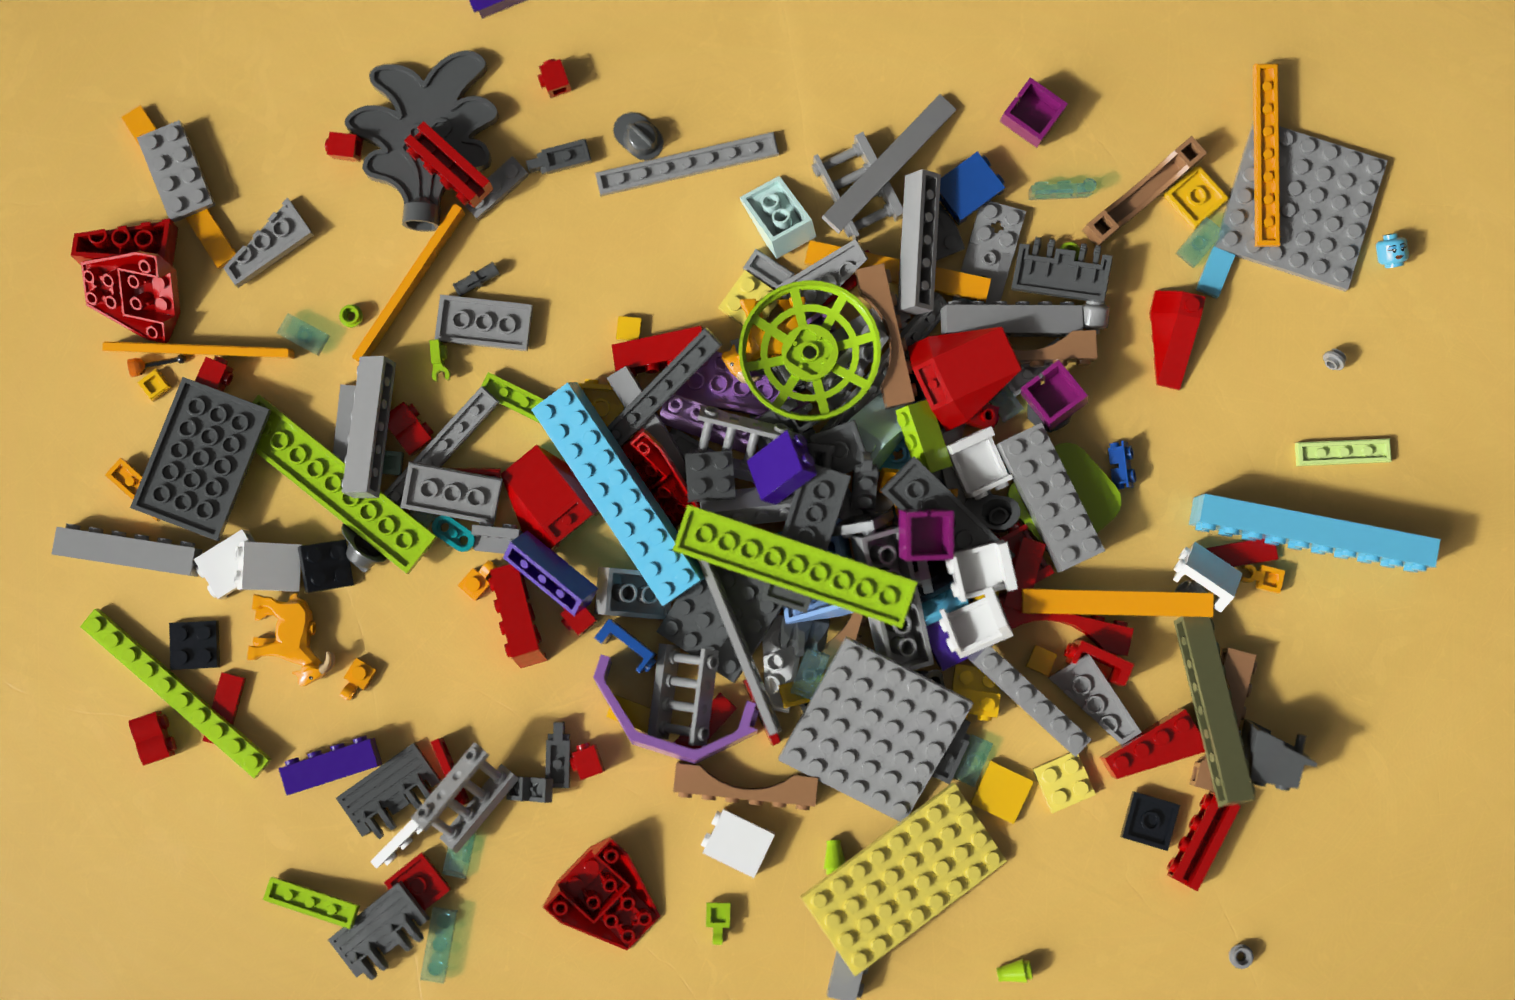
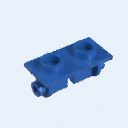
[1108,441,1136,490]

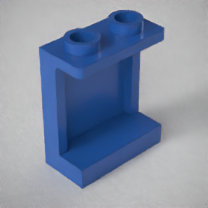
[939,151,1005,226]
[594,619,657,673]

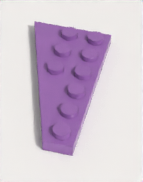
[674,351,810,423]

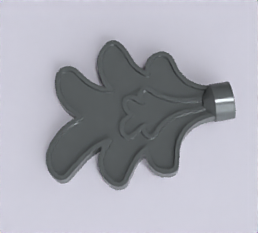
[345,50,499,232]

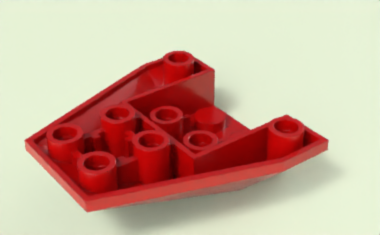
[81,251,181,344]
[908,327,1022,431]
[621,428,700,527]
[501,444,600,551]
[543,837,660,950]

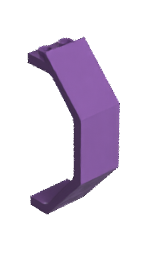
[593,654,759,764]

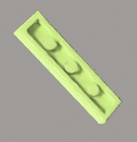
[1295,439,1392,466]

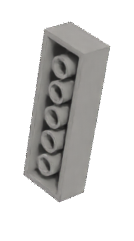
[996,423,1105,572]
[850,525,934,670]

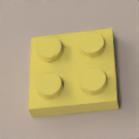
[718,270,782,326]
[1033,753,1096,813]

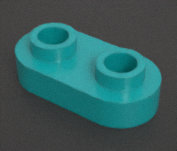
[432,515,475,552]

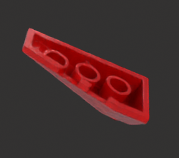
[1149,290,1206,391]

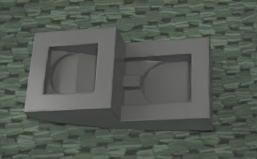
[506,776,553,803]

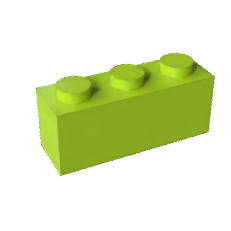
[895,400,953,473]

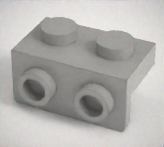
[471,521,523,554]

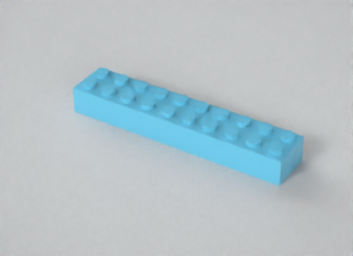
[531,382,705,606]
[1189,494,1440,573]

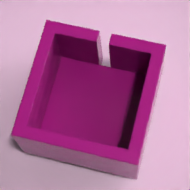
[1000,77,1068,148]
[1021,360,1088,431]
[899,508,954,561]

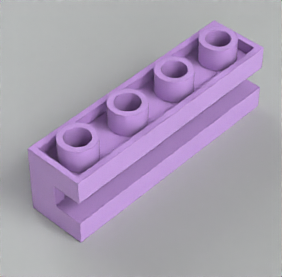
[659,394,750,453]

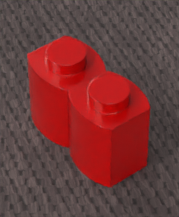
[388,401,434,456]
[128,711,177,766]

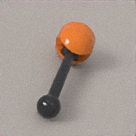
[127,354,186,377]

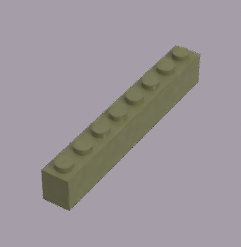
[1174,616,1255,807]

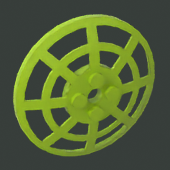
[738,280,881,421]

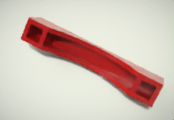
[998,593,1134,656]

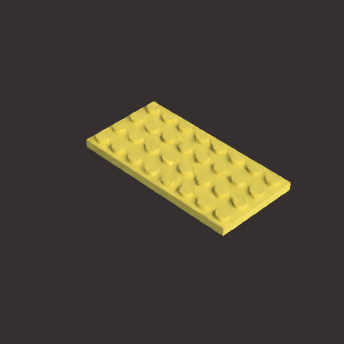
[800,783,1007,976]

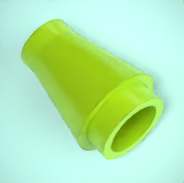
[824,840,846,875]
[997,958,1033,983]

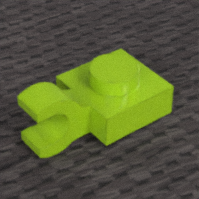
[429,339,451,382]
[706,902,731,945]

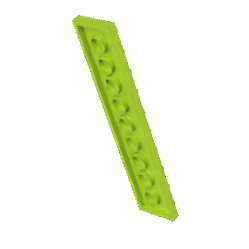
[252,394,438,574]
[673,505,917,628]

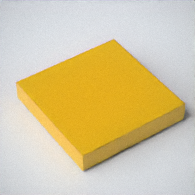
[1163,164,1229,230]
[970,761,1034,824]

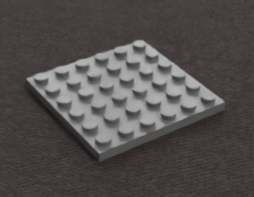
[1214,121,1387,291]
[778,636,973,822]

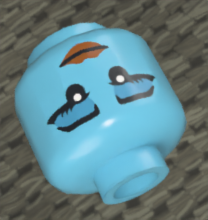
[1376,233,1409,268]

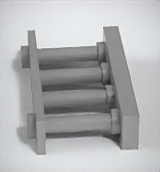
[811,132,903,240]
[689,406,792,482]
[647,643,719,746]
[411,742,519,853]

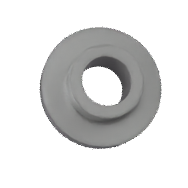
[1323,349,1347,370]
[1229,944,1253,969]

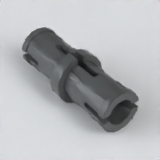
[453,261,500,297]

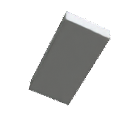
[743,249,794,289]

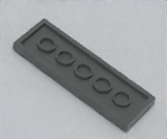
[880,456,1015,560]
[761,464,851,613]

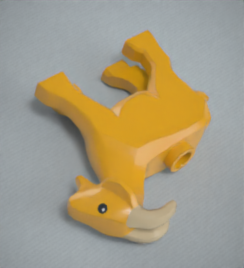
[721,297,806,384]
[247,593,335,686]

